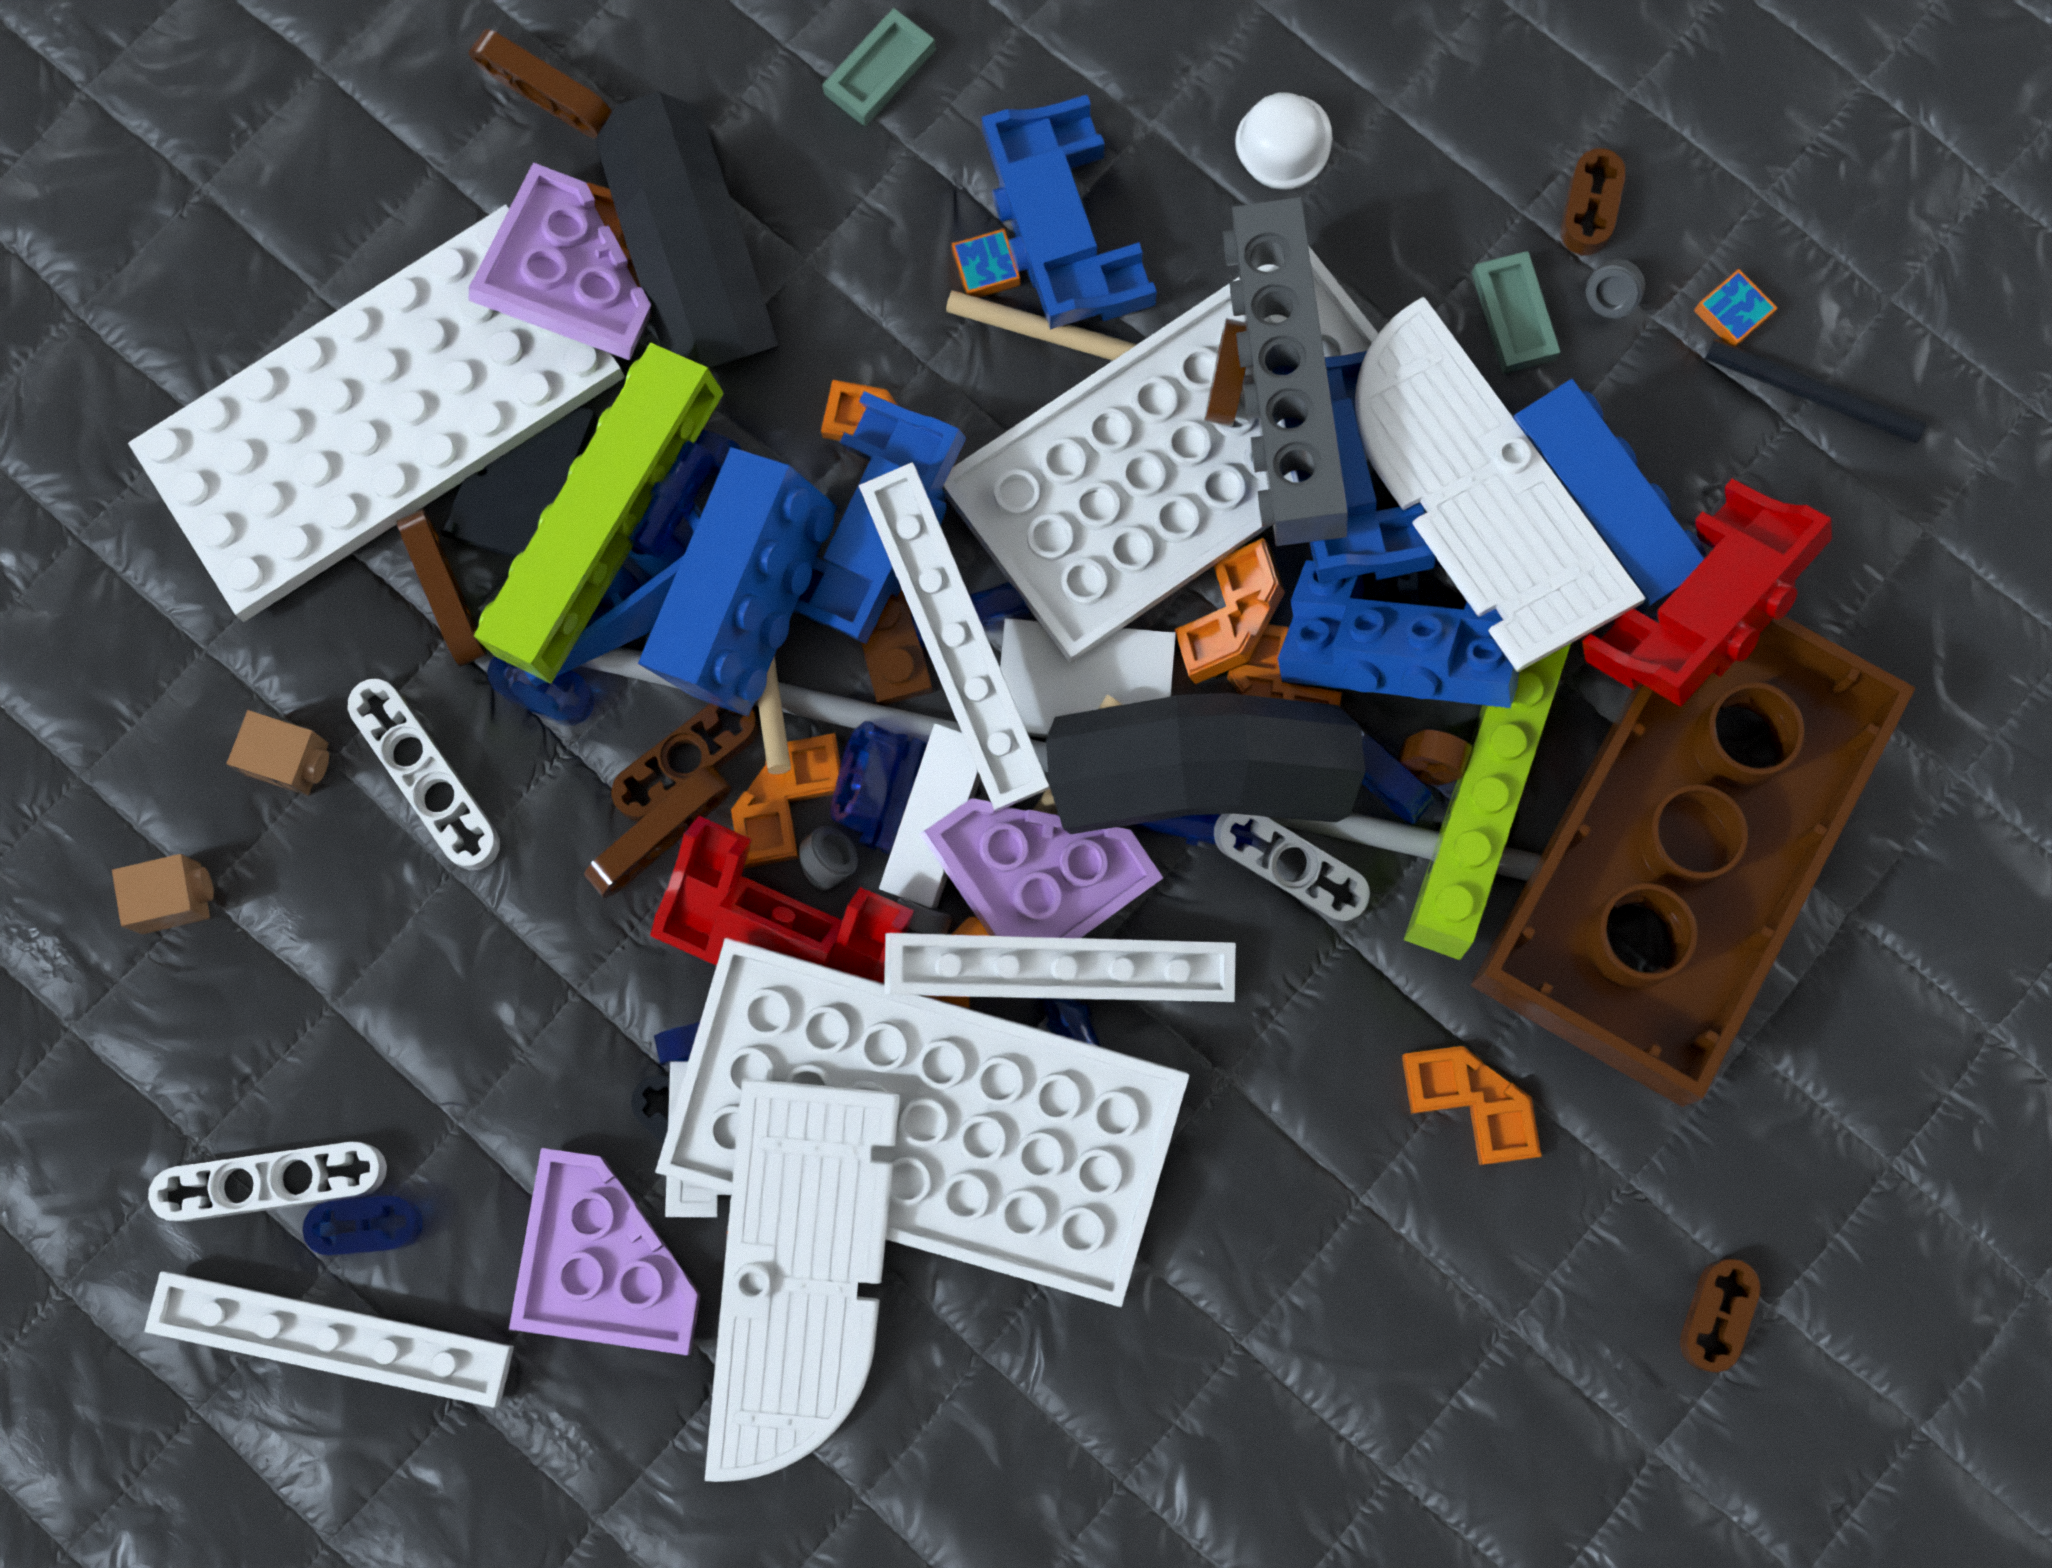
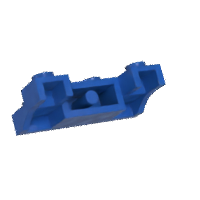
[981,95,1157,329]
[1270,350,1435,583]
[793,391,966,644]
[1278,560,1519,708]

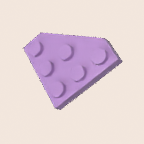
[469,163,651,360]
[920,798,1163,938]
[509,1148,701,1355]

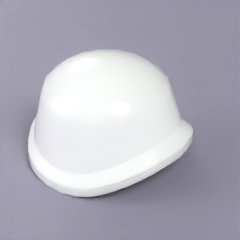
[1235,93,1332,189]

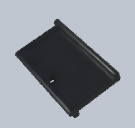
[440,407,598,558]

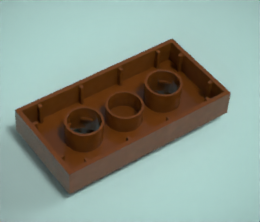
[1470,616,1916,1107]

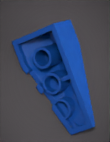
[524,477,702,686]

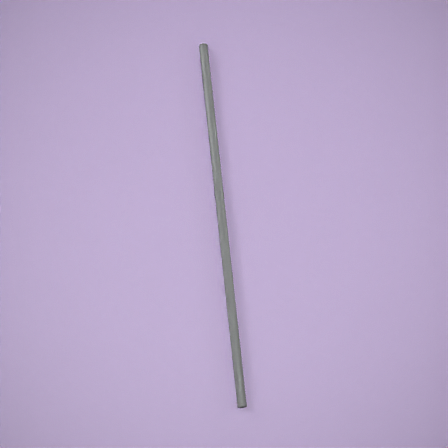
[580,646,1648,909]

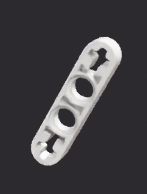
[348,679,500,870]
[148,1142,387,1222]

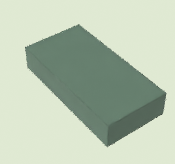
[822,8,936,127]
[1471,251,1561,374]

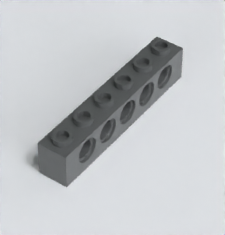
[1223,197,1347,546]

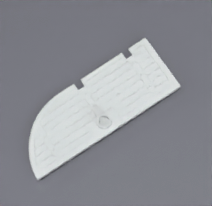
[1355,297,1646,672]
[705,1078,900,1482]

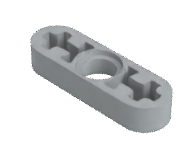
[1214,814,1370,921]

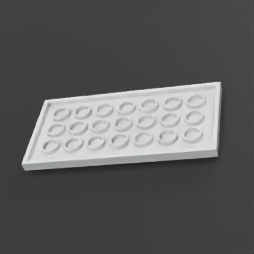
[128,205,625,622]
[942,246,1378,664]
[655,938,1189,1307]

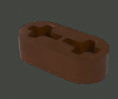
[1560,148,1626,256]
[1204,318,1246,427]
[1394,729,1473,786]
[1680,1259,1761,1373]

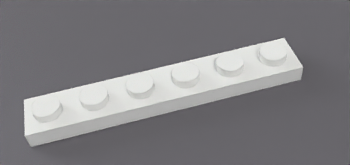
[859,462,1050,812]
[884,933,1236,1002]
[144,1272,514,1408]

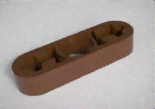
[468,29,612,138]
[396,509,487,667]
[611,703,758,822]
[584,765,732,898]

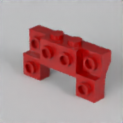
[1582,478,1832,707]
[650,816,914,983]

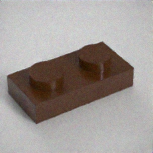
[861,588,933,706]

